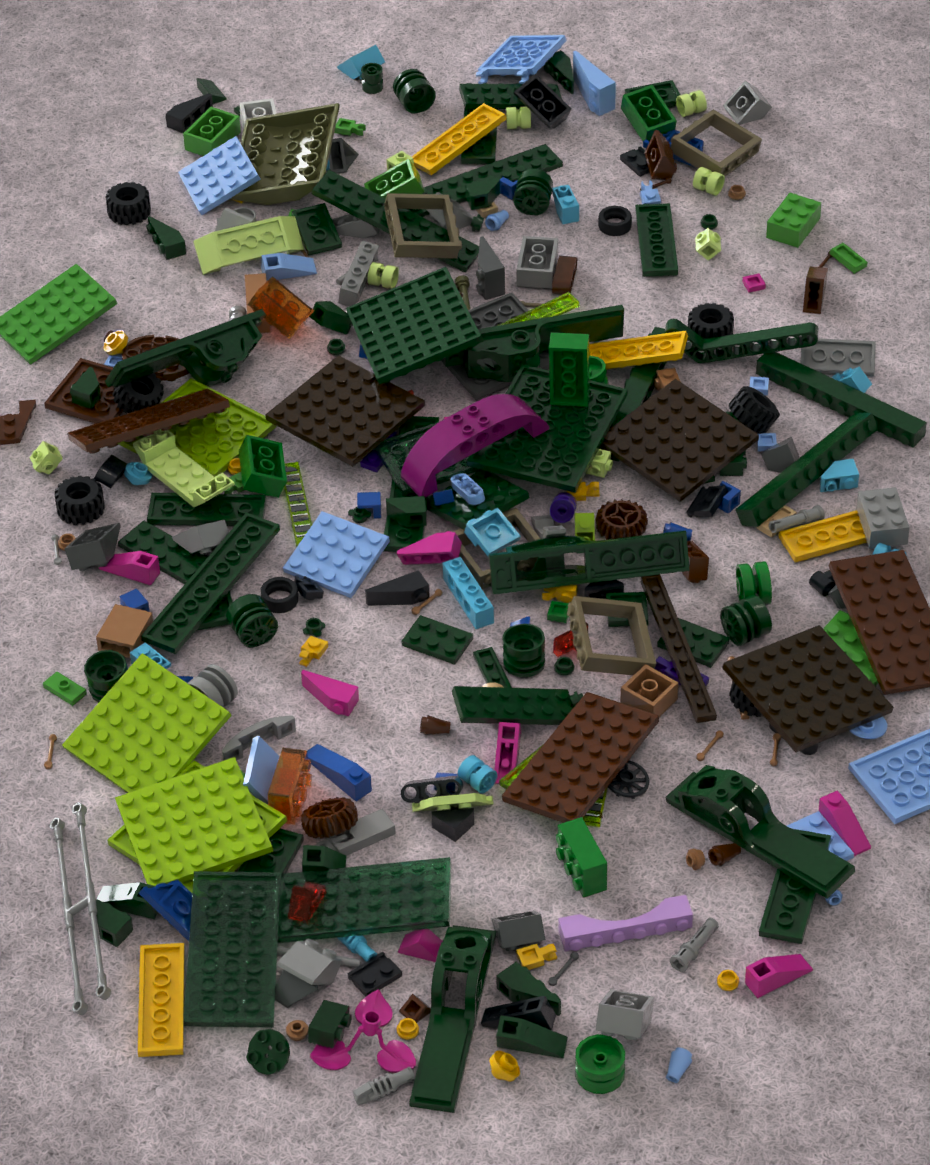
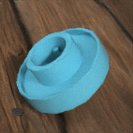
[124,462,152,485]

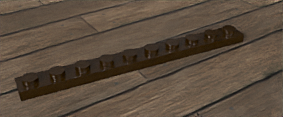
[640,574,717,723]

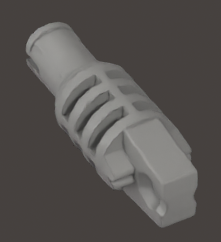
[353,1067,415,1105]

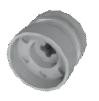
[188,664,238,707]

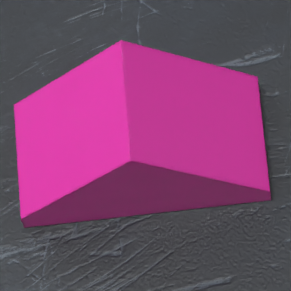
[398,926,443,962]

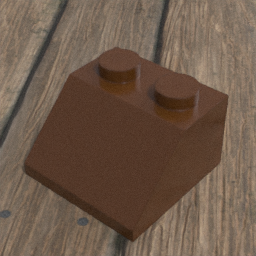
[645,130,677,180]

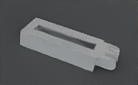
[315,808,396,856]

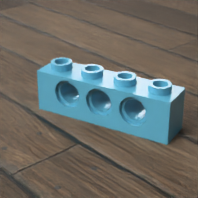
[443,557,494,629]

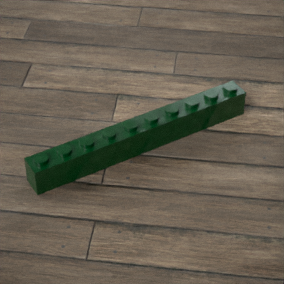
[599,327,667,462]
[756,352,927,448]
[735,413,878,527]

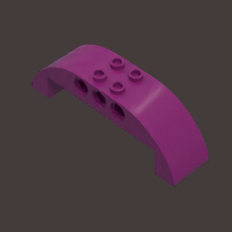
[401,394,549,497]

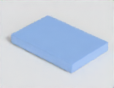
[243,736,284,808]

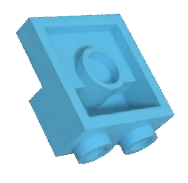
[464,508,521,557]

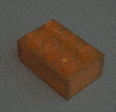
[247,276,314,339]
[268,747,312,825]

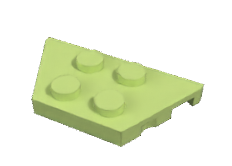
[412,793,493,812]

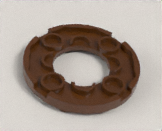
[122,335,189,382]

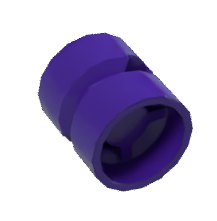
[550,492,577,523]

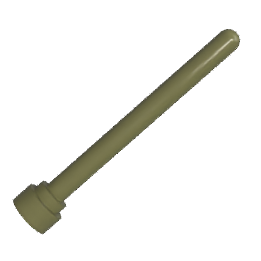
[455,275,471,310]

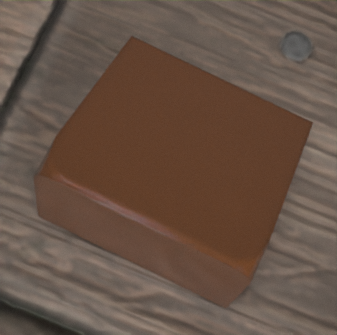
[399,994,431,1023]

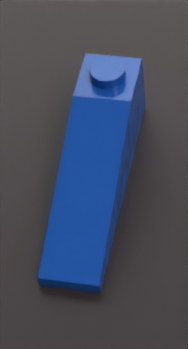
[302,744,372,802]

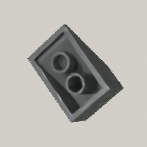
[476,236,505,300]
[64,523,121,571]

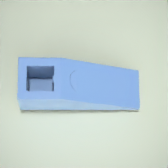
[261,253,317,281]

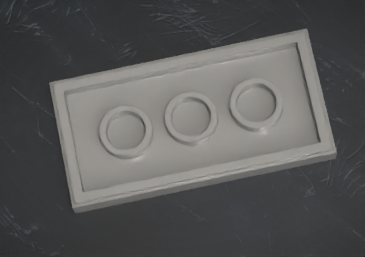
[800,338,876,376]

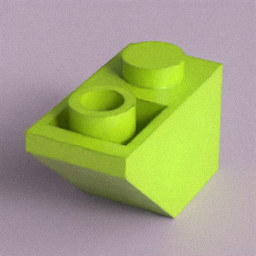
[574,513,595,541]

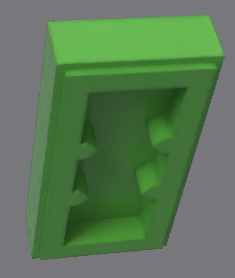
[830,243,868,274]
[43,672,87,706]

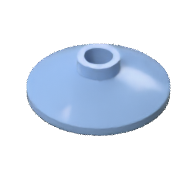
[849,716,887,739]

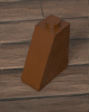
[803,266,828,314]

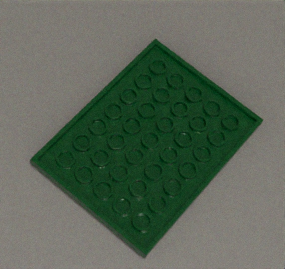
[467,364,628,493]

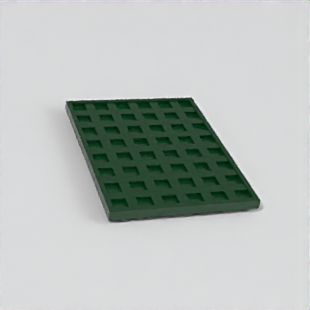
[346,267,483,385]

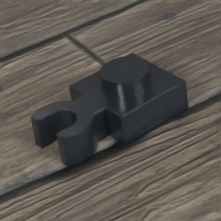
[294,576,324,600]

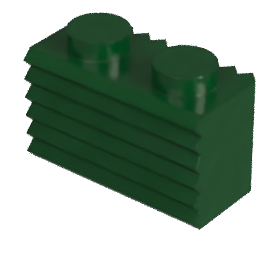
[308,1000,352,1049]

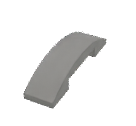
[531,515,566,539]
[222,715,296,761]

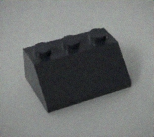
[513,74,572,128]

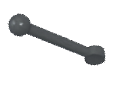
[549,952,579,986]

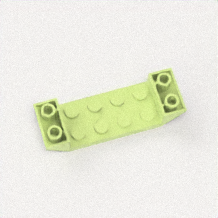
[193,216,305,275]
[133,429,235,507]

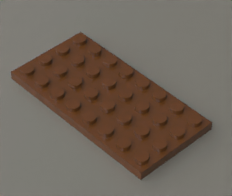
[67,388,230,454]
[828,550,930,695]
[502,692,659,823]

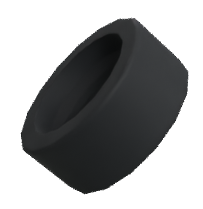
[598,205,632,236]
[260,577,298,613]

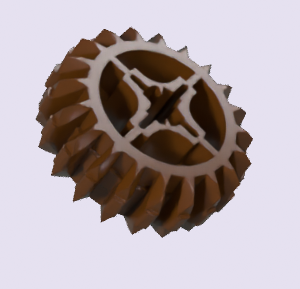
[595,499,648,540]
[301,797,358,839]

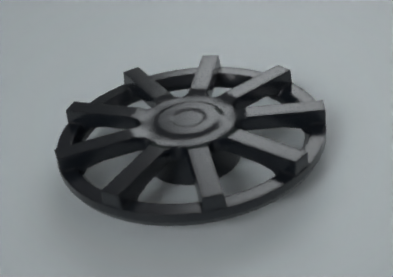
[608,760,650,799]

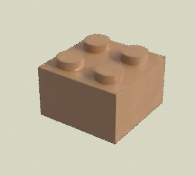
[620,664,678,717]

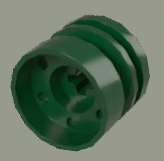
[393,69,436,114]
[513,169,553,216]
[226,594,278,648]
[720,595,772,646]
[502,624,546,677]
[84,650,128,703]

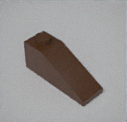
[682,541,709,583]

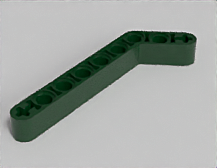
[665,318,819,363]

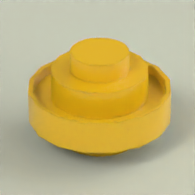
[103,331,128,355]
[489,1050,520,1082]

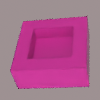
[742,274,766,293]

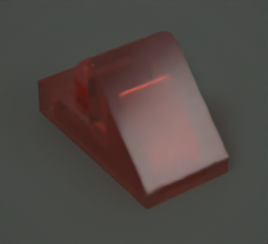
[553,622,589,657]
[288,882,327,923]

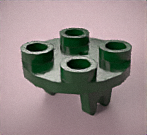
[246,1029,290,1075]

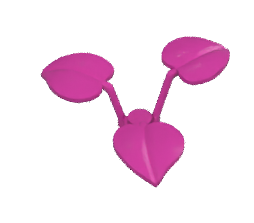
[310,989,416,1073]

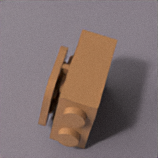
[96,604,153,658]

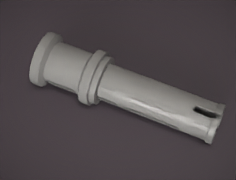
[769,505,825,533]
[670,918,719,972]

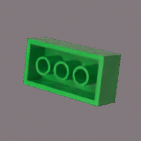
[549,332,590,407]

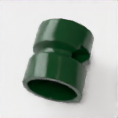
[361,63,383,94]

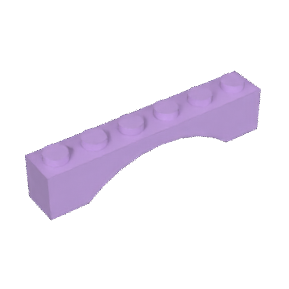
[558,895,693,951]

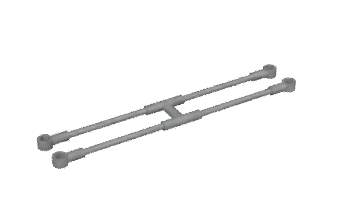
[50,802,111,1015]

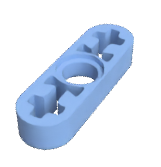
[450,473,485,505]

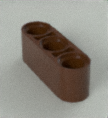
[552,255,578,295]

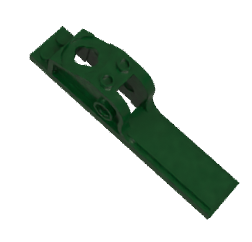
[444,305,624,382]
[104,309,266,388]
[489,531,690,594]
[665,765,855,899]
[409,925,496,1113]

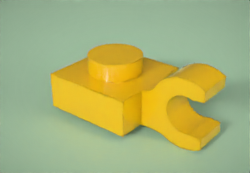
[567,481,600,501]
[542,585,577,603]
[299,636,328,667]
[516,944,557,970]

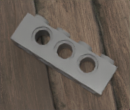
[338,241,379,306]

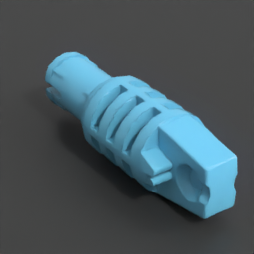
[332,917,377,962]

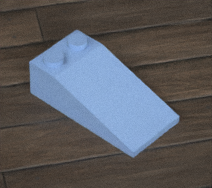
[573,50,616,116]

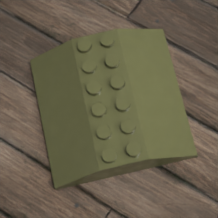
[230,103,340,205]

